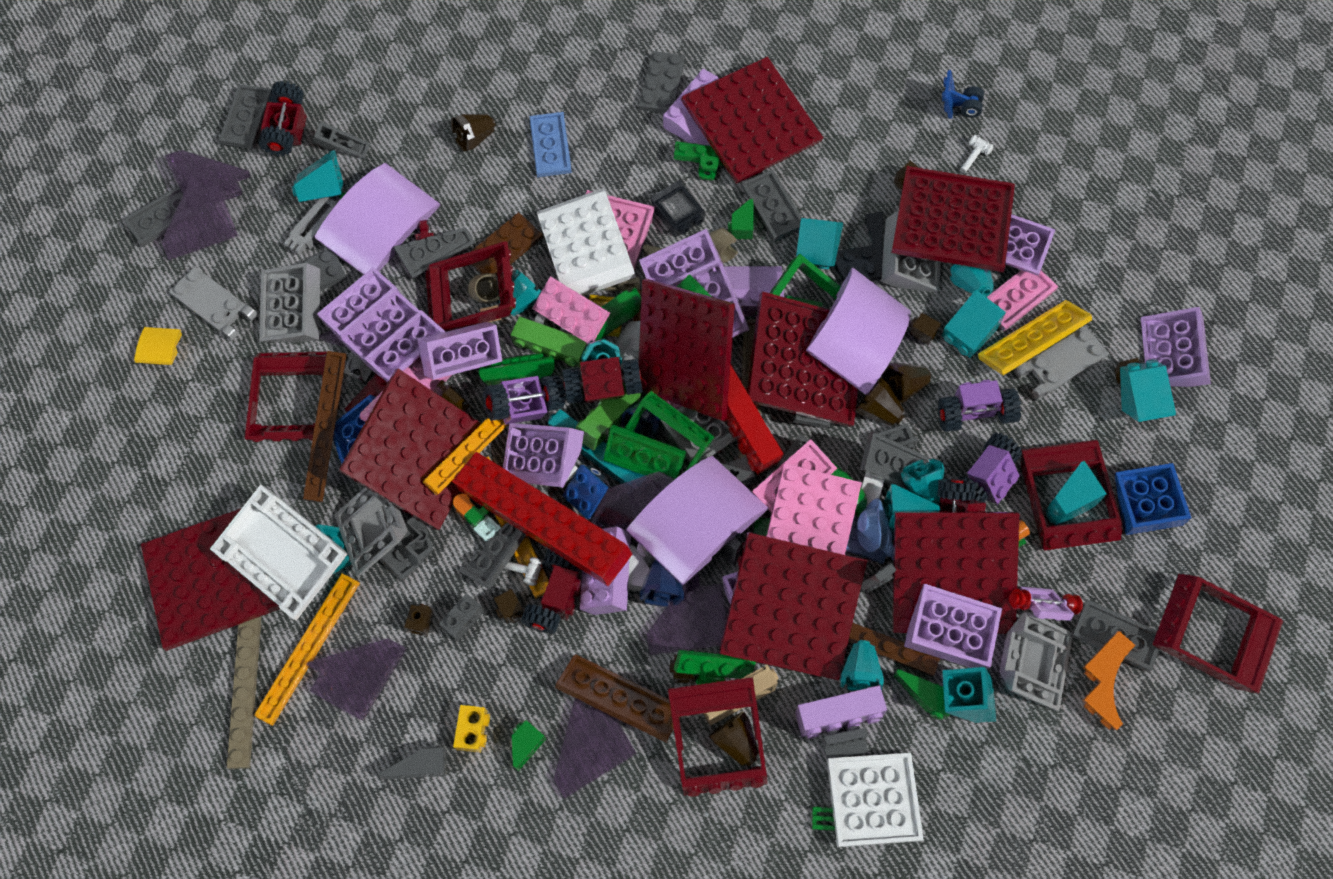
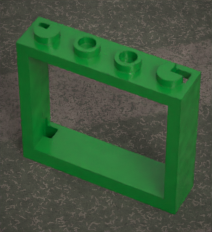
[755,254,841,314]
[625,391,715,488]

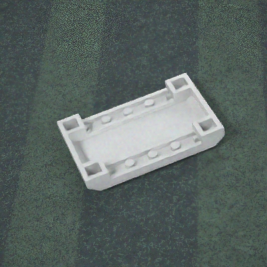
[537,188,636,296]
[210,485,347,620]

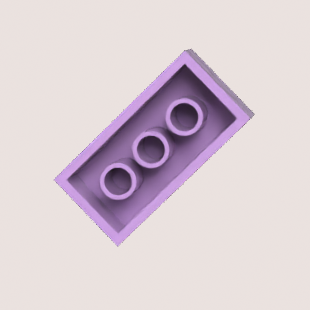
[418,322,502,380]
[580,526,631,615]
[795,685,887,739]

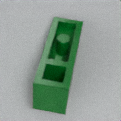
[894,669,950,720]

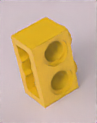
[453,705,490,753]

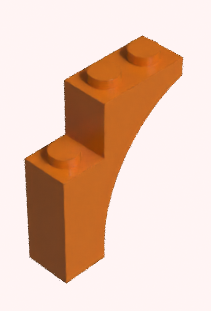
[1082,631,1135,730]

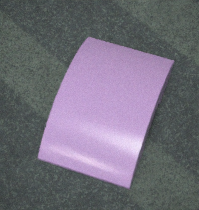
[315,163,440,275]
[639,229,749,338]
[317,267,445,382]
[806,268,911,395]
[627,456,768,586]

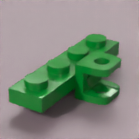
[673,141,724,180]
[673,650,756,685]

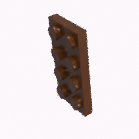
[471,212,543,276]

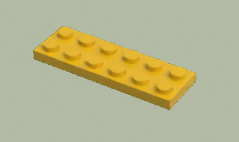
[978,300,1092,375]

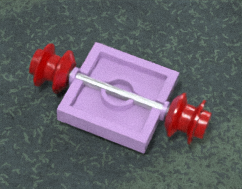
[1009,586,1083,621]

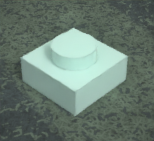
[474,515,501,542]

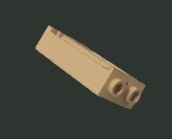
[703,665,779,726]

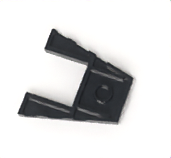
[826,211,883,282]

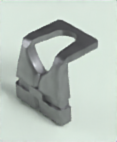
[343,351,373,384]

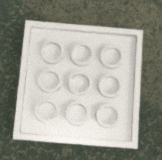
[827,753,923,847]

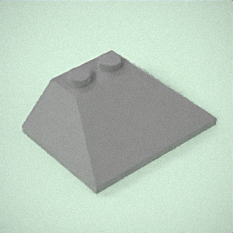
[334,487,408,577]
[999,611,1072,711]

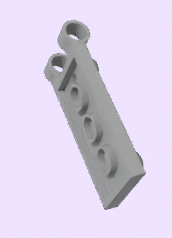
[169,266,258,341]
[1013,326,1109,401]

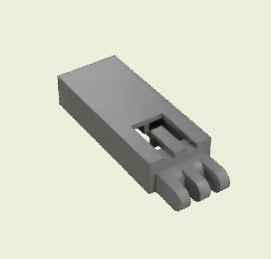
[284,197,337,254]

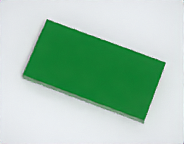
[603,425,686,484]

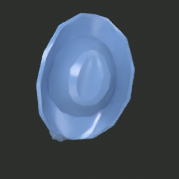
[856,498,894,560]

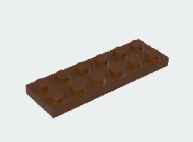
[555,654,681,743]

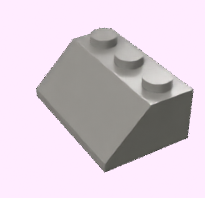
[614,321,640,376]

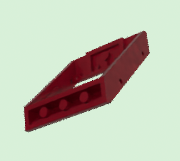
[425,241,516,332]
[245,351,327,442]
[1021,440,1122,551]
[1152,573,1283,694]
[668,677,768,797]

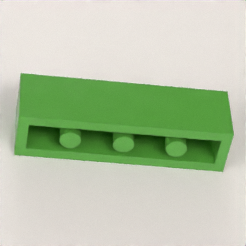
[510,316,588,367]
[575,382,641,451]

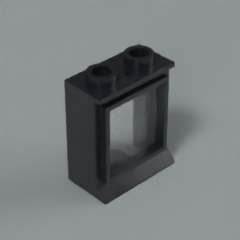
[651,180,705,238]

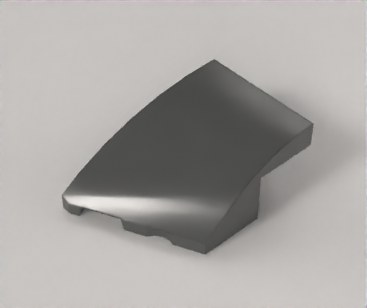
[379,517,433,582]

